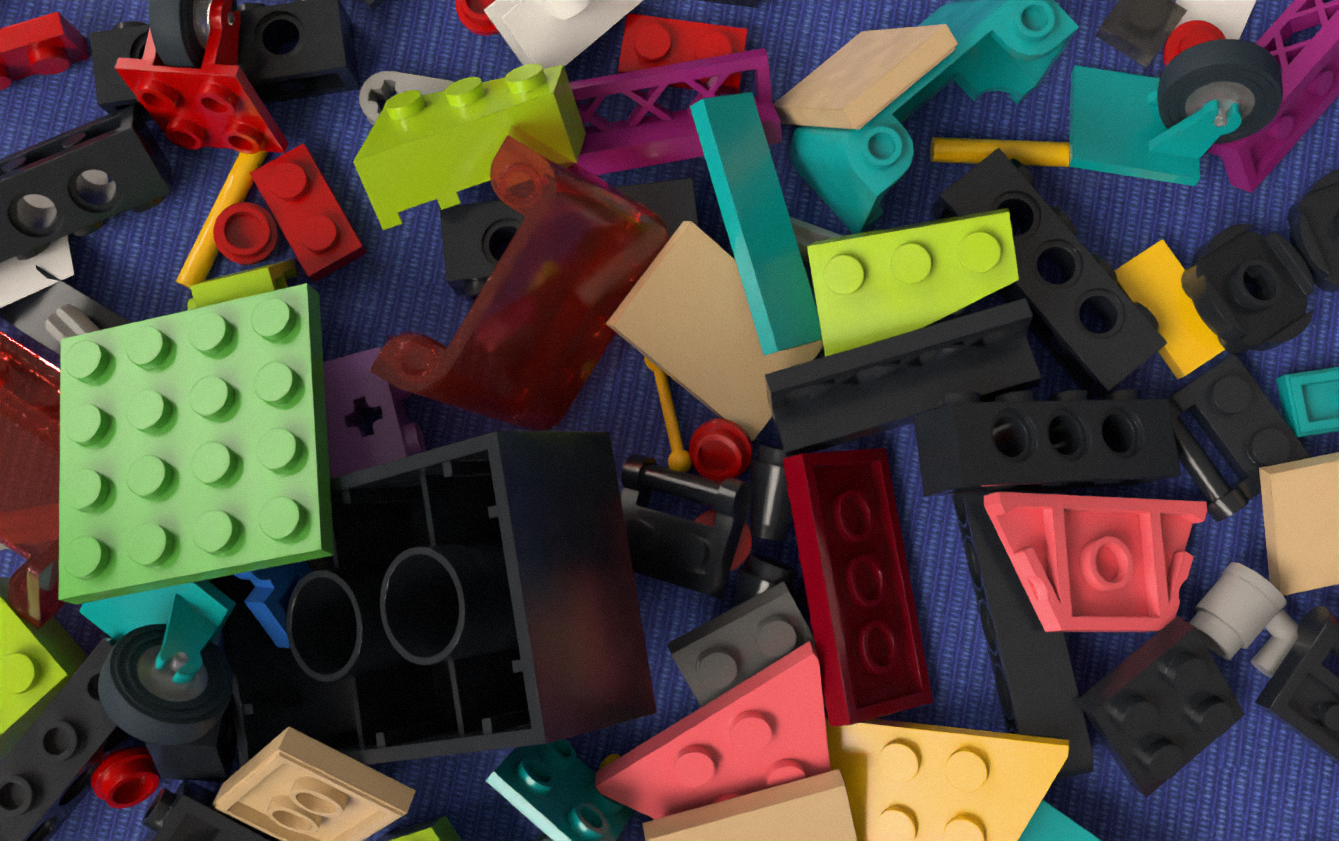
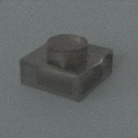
[1096,0,1187,68]

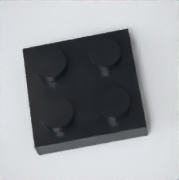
[1076,616,1245,798]

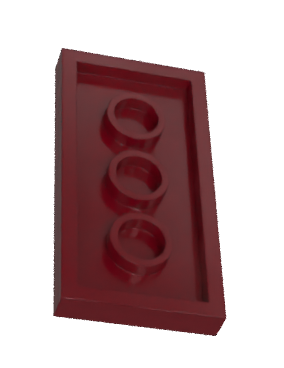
[783,448,933,727]

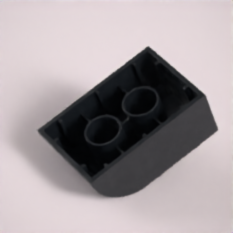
[216,431,657,768]

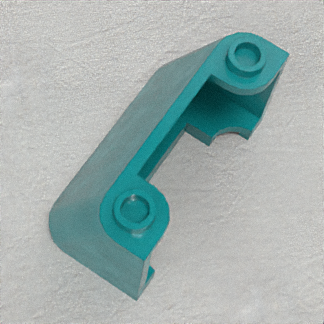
[790,0,1079,234]

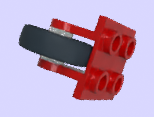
[114,0,288,154]

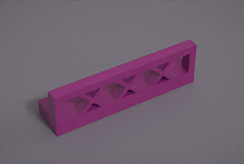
[1206,0,1339,193]
[533,48,782,186]

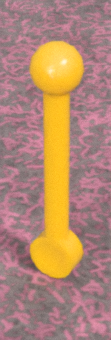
[644,356,692,472]

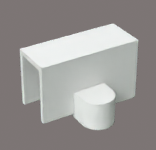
[484,0,643,69]

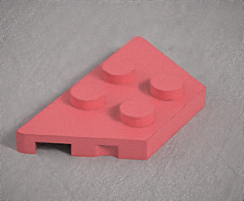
[983,492,1207,632]
[595,641,830,820]

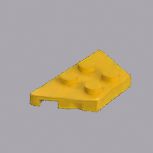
[825,713,1070,841]

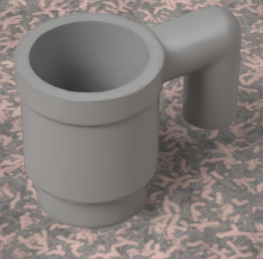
[1189,562,1299,678]

